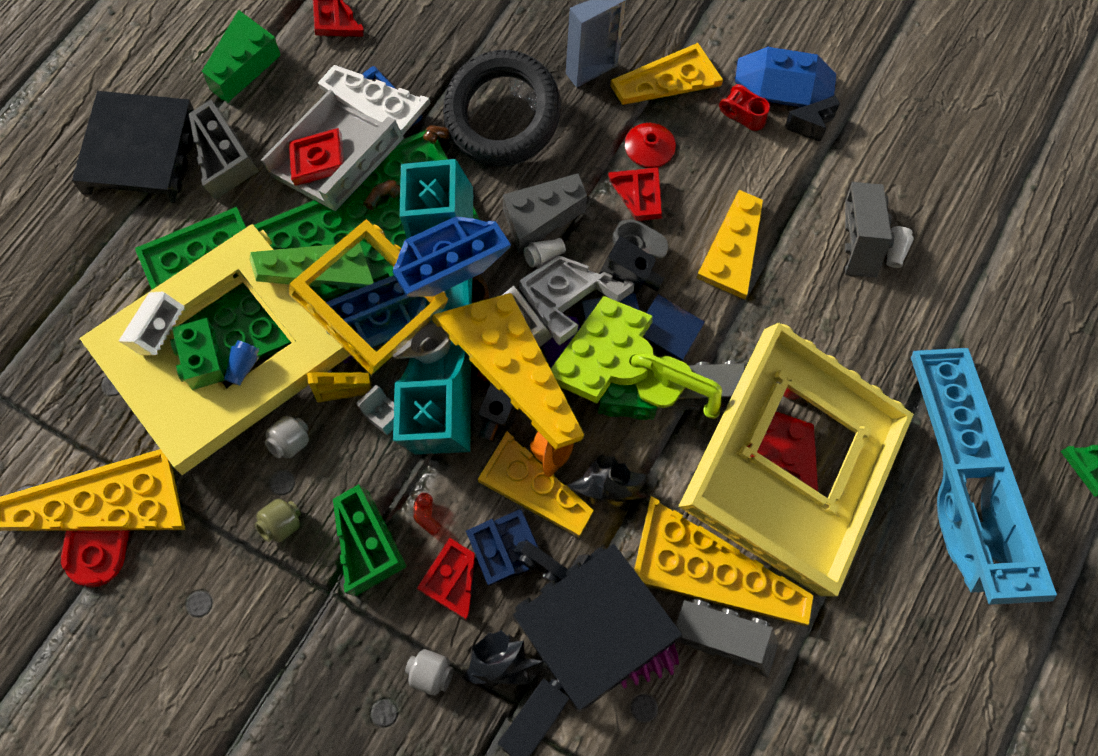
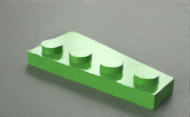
[250,242,374,290]

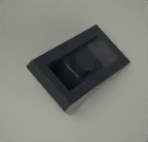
[785,96,840,141]

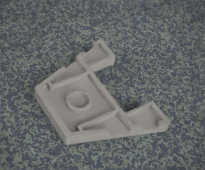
[519,255,634,345]

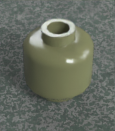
[255,499,301,543]

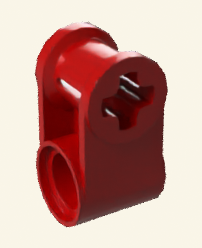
[719,84,770,131]

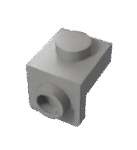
[356,385,394,435]

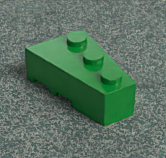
[202,10,281,103]
[333,484,407,596]

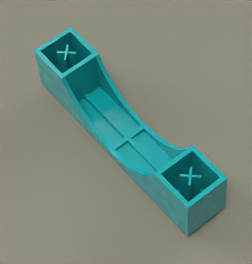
[393,159,473,455]

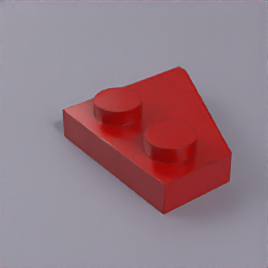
[313,0,363,37]
[608,167,662,221]
[417,538,475,620]

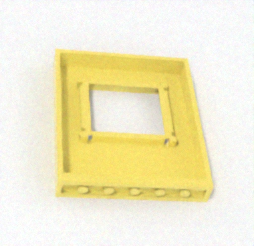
[79,224,351,475]
[679,323,914,597]

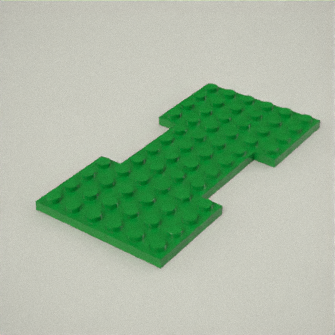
[135,130,480,375]

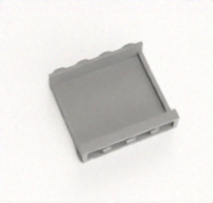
[261,90,404,211]

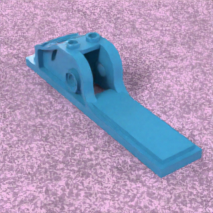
[911,348,1057,605]

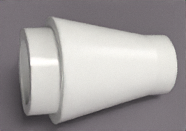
[886,226,914,268]
[524,238,566,268]

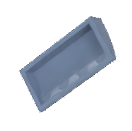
[566,0,626,88]

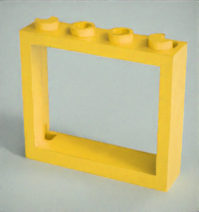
[289,219,448,375]

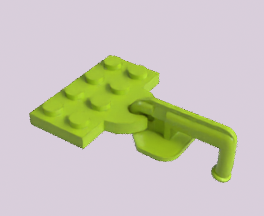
[551,296,722,419]

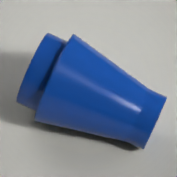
[224,340,259,386]

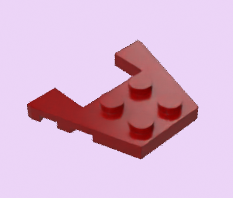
[747,412,818,492]

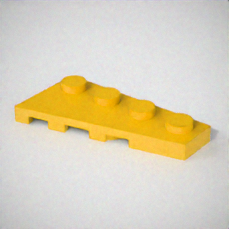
[610,43,723,105]
[696,190,763,299]
[478,431,594,538]

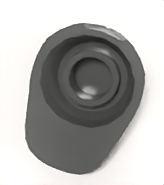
[613,219,668,258]

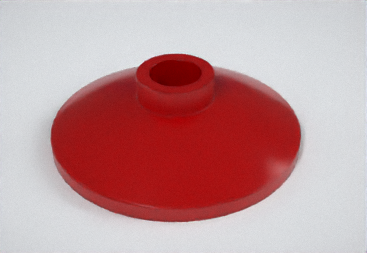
[625,123,676,168]

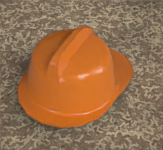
[530,432,574,478]

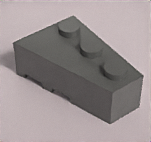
[189,100,259,200]
[503,174,587,255]
[845,182,895,277]
[666,361,746,413]
[676,599,779,677]

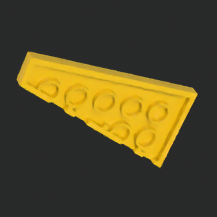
[432,293,584,449]
[0,449,185,531]
[634,496,814,626]

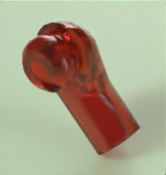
[413,492,442,537]

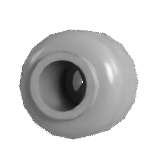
[265,416,309,459]
[405,649,454,695]

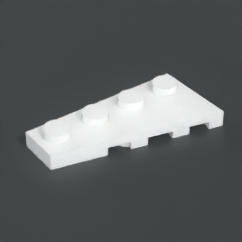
[318,65,430,135]

